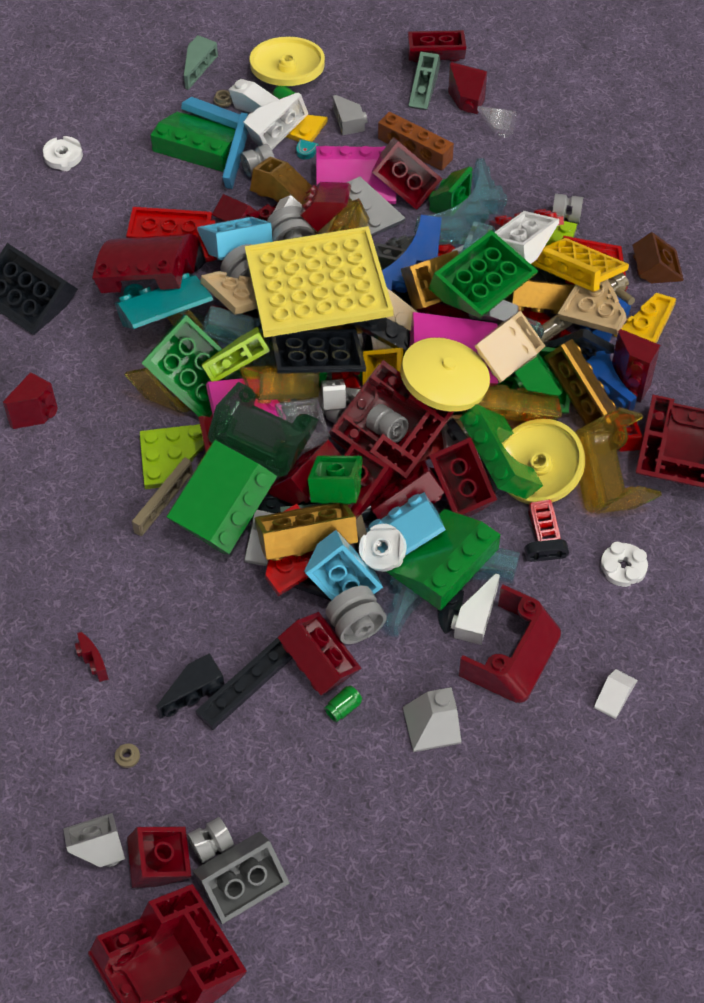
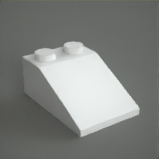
[244,92,308,150]
[495,211,559,264]

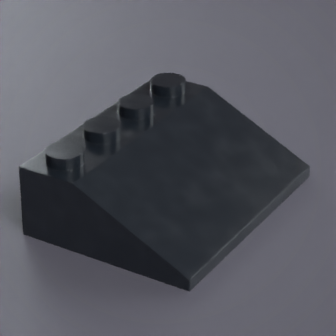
[0,243,78,335]
[269,329,366,373]

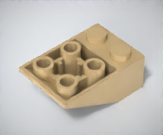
[475,310,545,382]

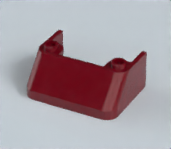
[459,584,561,703]

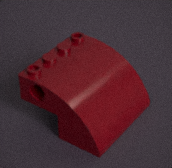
[92,234,199,293]
[328,360,454,479]
[635,395,704,488]
[88,884,247,1003]

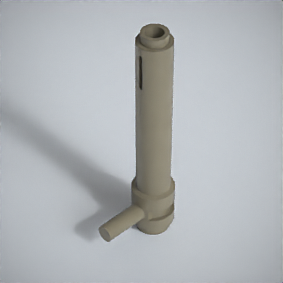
[535,273,635,343]

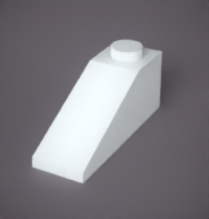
[229,79,279,113]
[451,574,500,645]

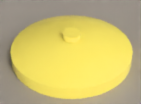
[250,37,325,86]
[400,338,490,411]
[502,419,585,504]

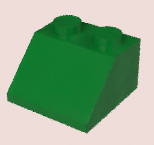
[429,167,473,220]
[514,353,563,396]
[308,456,362,504]

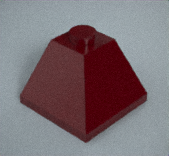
[448,62,487,114]

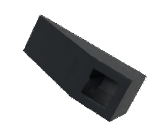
[156,653,225,719]

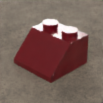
[3,372,58,429]
[127,827,191,888]

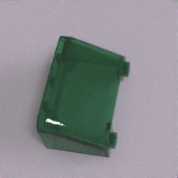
[208,382,318,476]

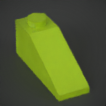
[202,327,270,381]

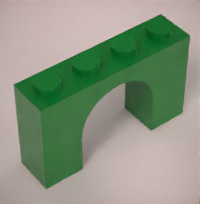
[460,404,543,499]

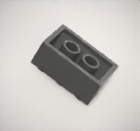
[193,831,290,924]

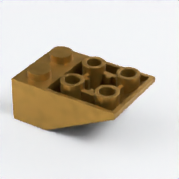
[250,157,312,204]
[401,250,459,309]

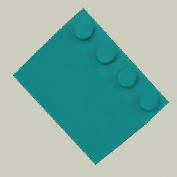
[114,273,213,329]

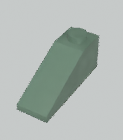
[184,35,218,90]
[409,51,440,110]

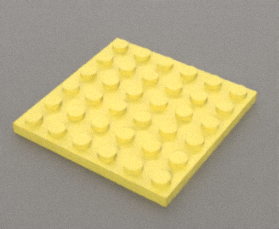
[245,226,394,338]

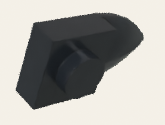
[437,590,464,634]

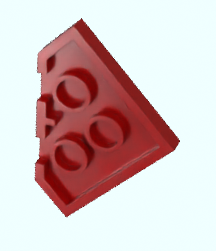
[265,504,314,596]

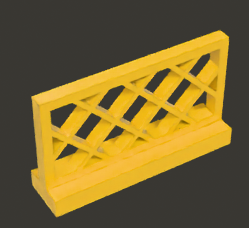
[531,238,629,292]

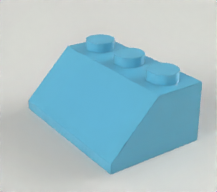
[197,217,273,260]
[366,492,446,555]
[304,530,383,600]

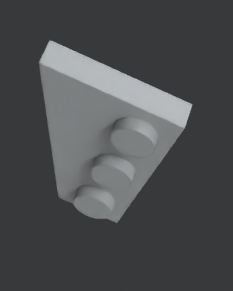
[347,177,406,236]

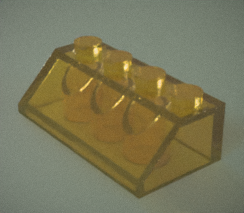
[465,385,562,422]

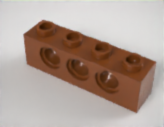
[378,112,454,171]

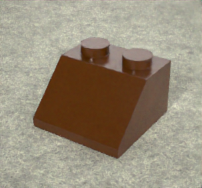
[632,232,684,284]

